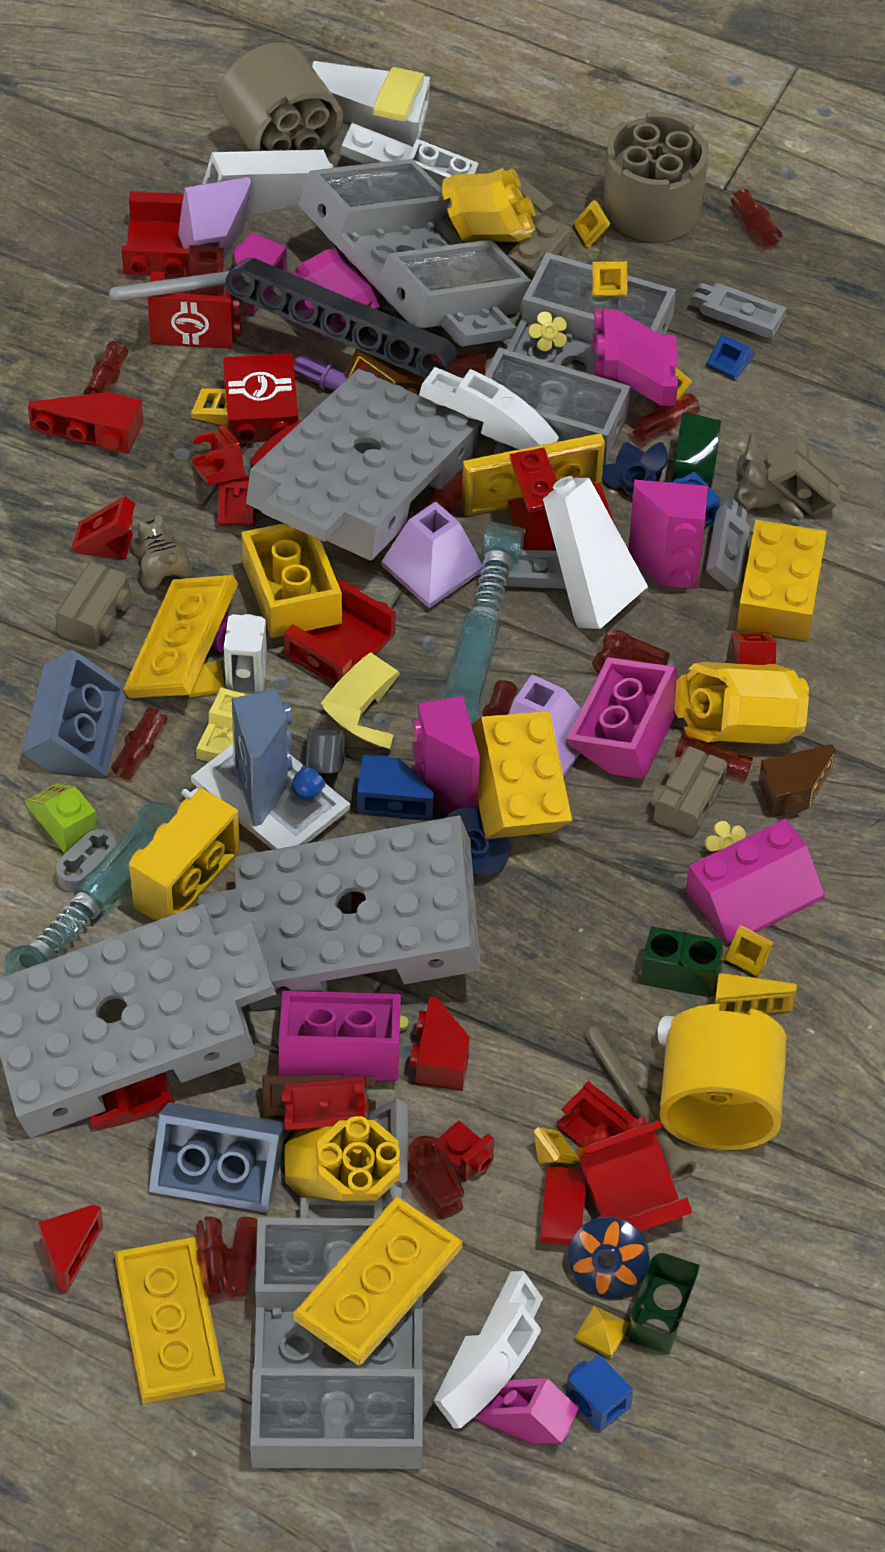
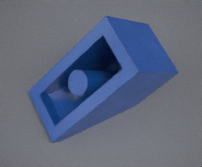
[357,755,434,821]

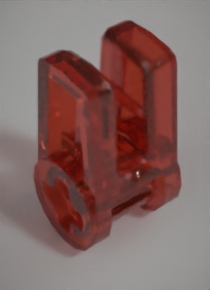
[592,630,670,673]
[408,1135,464,1220]

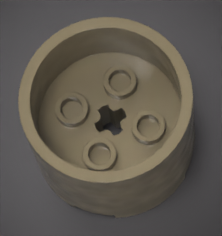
[218,43,343,151]
[603,112,709,242]

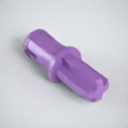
[294,355,348,391]

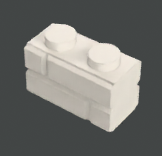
[224,614,267,695]

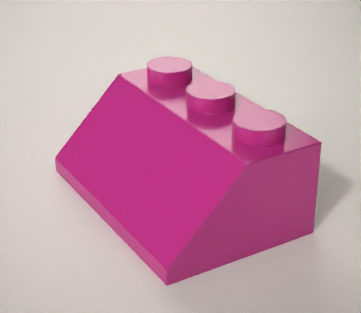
[628,480,708,589]
[566,657,679,779]
[411,696,480,813]
[686,818,824,947]
[279,991,401,1081]

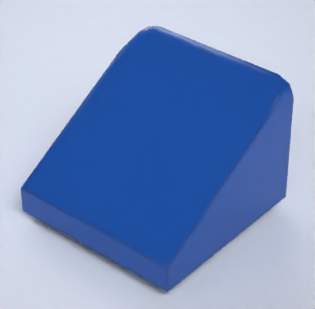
[705,334,755,380]

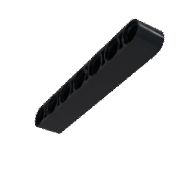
[225,257,457,378]

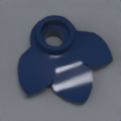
[602,442,668,497]

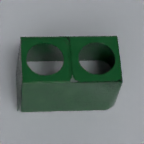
[672,411,721,488]
[637,926,724,997]
[629,1253,700,1354]

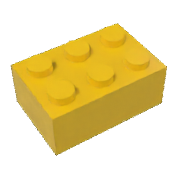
[736,520,827,642]
[241,523,342,638]
[471,711,572,839]
[129,788,240,921]

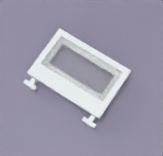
[181,744,350,850]

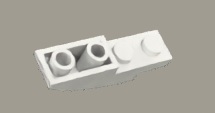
[339,123,479,188]
[419,367,559,450]
[434,1271,543,1428]

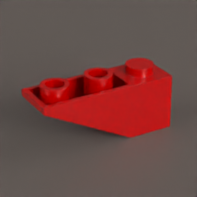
[28,392,144,454]

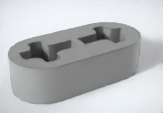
[56,829,117,892]

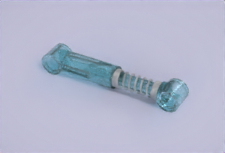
[440,522,525,724]
[4,802,175,976]

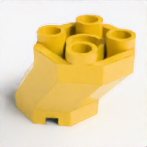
[441,168,536,242]
[674,662,809,744]
[284,1116,400,1201]

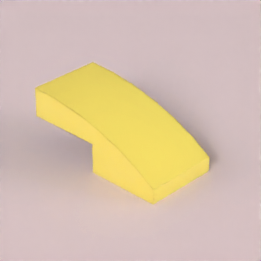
[373,67,424,122]
[321,652,400,713]
[196,688,248,762]
[323,701,395,751]

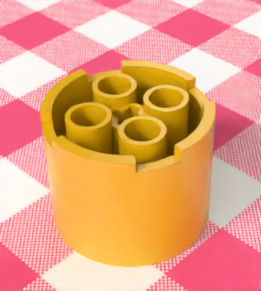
[659,1004,787,1150]

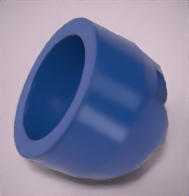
[292,766,325,800]

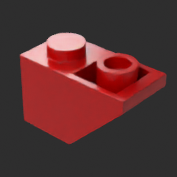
[410,997,470,1091]

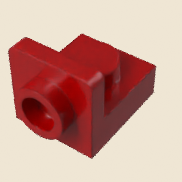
[217,476,256,526]
[431,1120,494,1182]

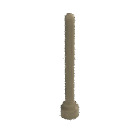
[586,1027,697,1183]

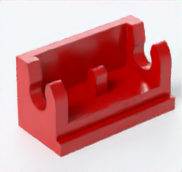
[192,425,246,486]
[282,1076,369,1130]
[557,1081,636,1147]

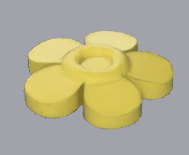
[528,312,567,352]
[705,821,746,852]

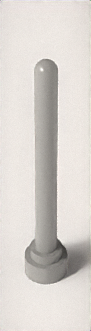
[109,271,251,301]

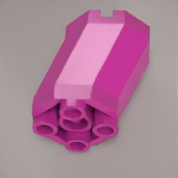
[280,246,381,339]
[592,309,678,406]

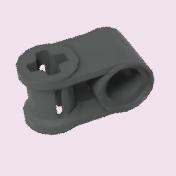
[306,728,346,773]

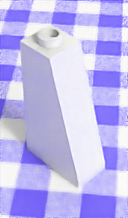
[312,61,430,146]
[202,150,334,217]
[543,476,648,629]

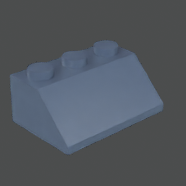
[21,649,126,779]
[232,688,293,826]
[149,1102,286,1213]

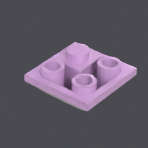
[178,177,251,264]
[381,502,483,608]
[509,674,581,777]

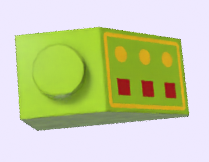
[25,783,98,853]

